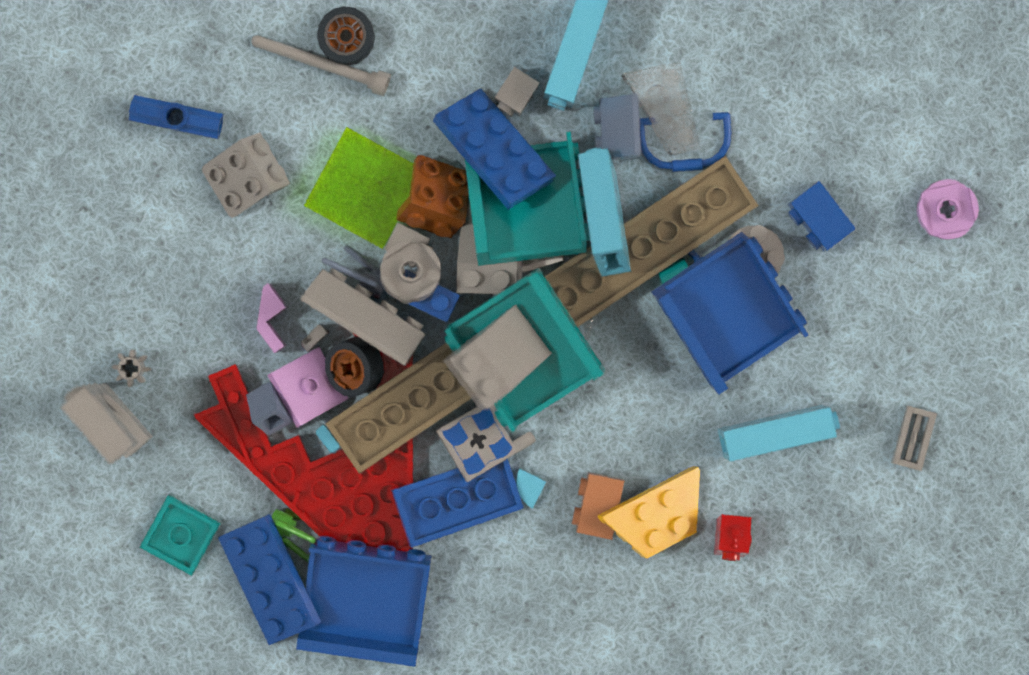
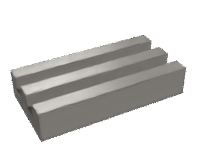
[891,406,937,471]

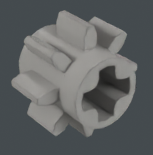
[112,349,152,387]

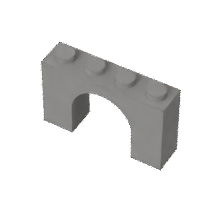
[61,383,153,464]

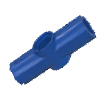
[129,95,224,140]

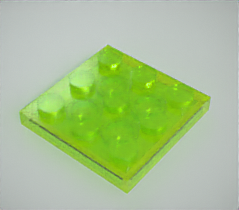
[303,127,414,249]

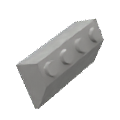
[300,268,426,366]

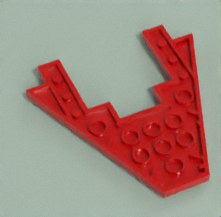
[194,333,413,552]

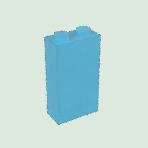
[543,0,608,111]
[578,148,631,277]
[717,405,840,461]

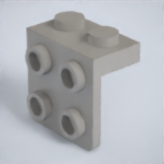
[202,132,290,217]

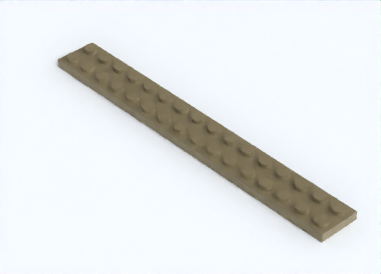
[325,156,759,474]

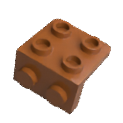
[396,155,469,239]

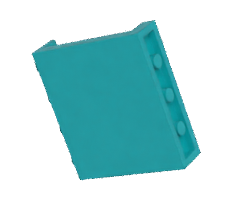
[465,131,591,266]
[444,268,605,432]

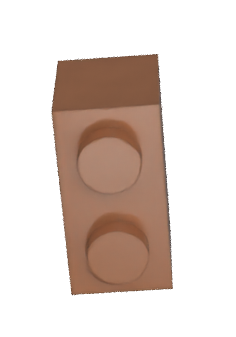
[572,472,624,540]

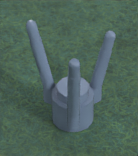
[321,245,384,299]

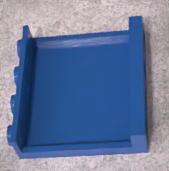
[651,232,809,395]
[296,536,432,667]

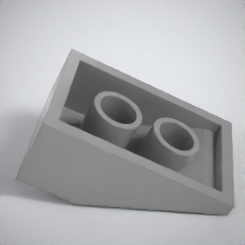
[457,201,523,294]
[443,305,552,409]

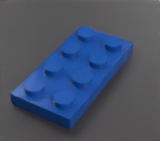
[433,88,556,210]
[391,459,524,548]
[218,514,321,645]

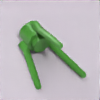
[271,508,316,563]

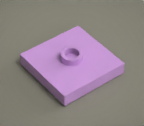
[267,347,348,428]

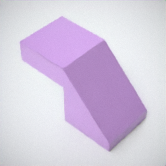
[257,283,288,353]

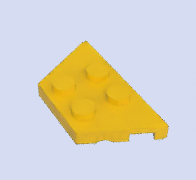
[597,466,700,559]

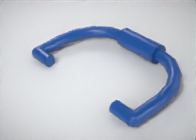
[639,112,732,172]

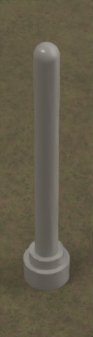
[251,35,391,97]

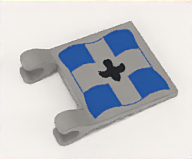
[436,405,536,483]

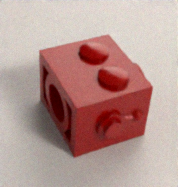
[714,514,752,561]

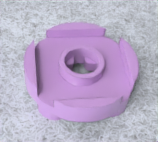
[917,179,979,240]

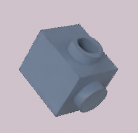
[246,381,293,435]

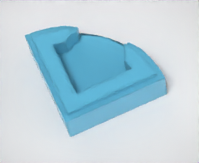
[316,424,341,454]
[516,468,546,508]

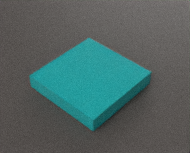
[139,495,221,576]

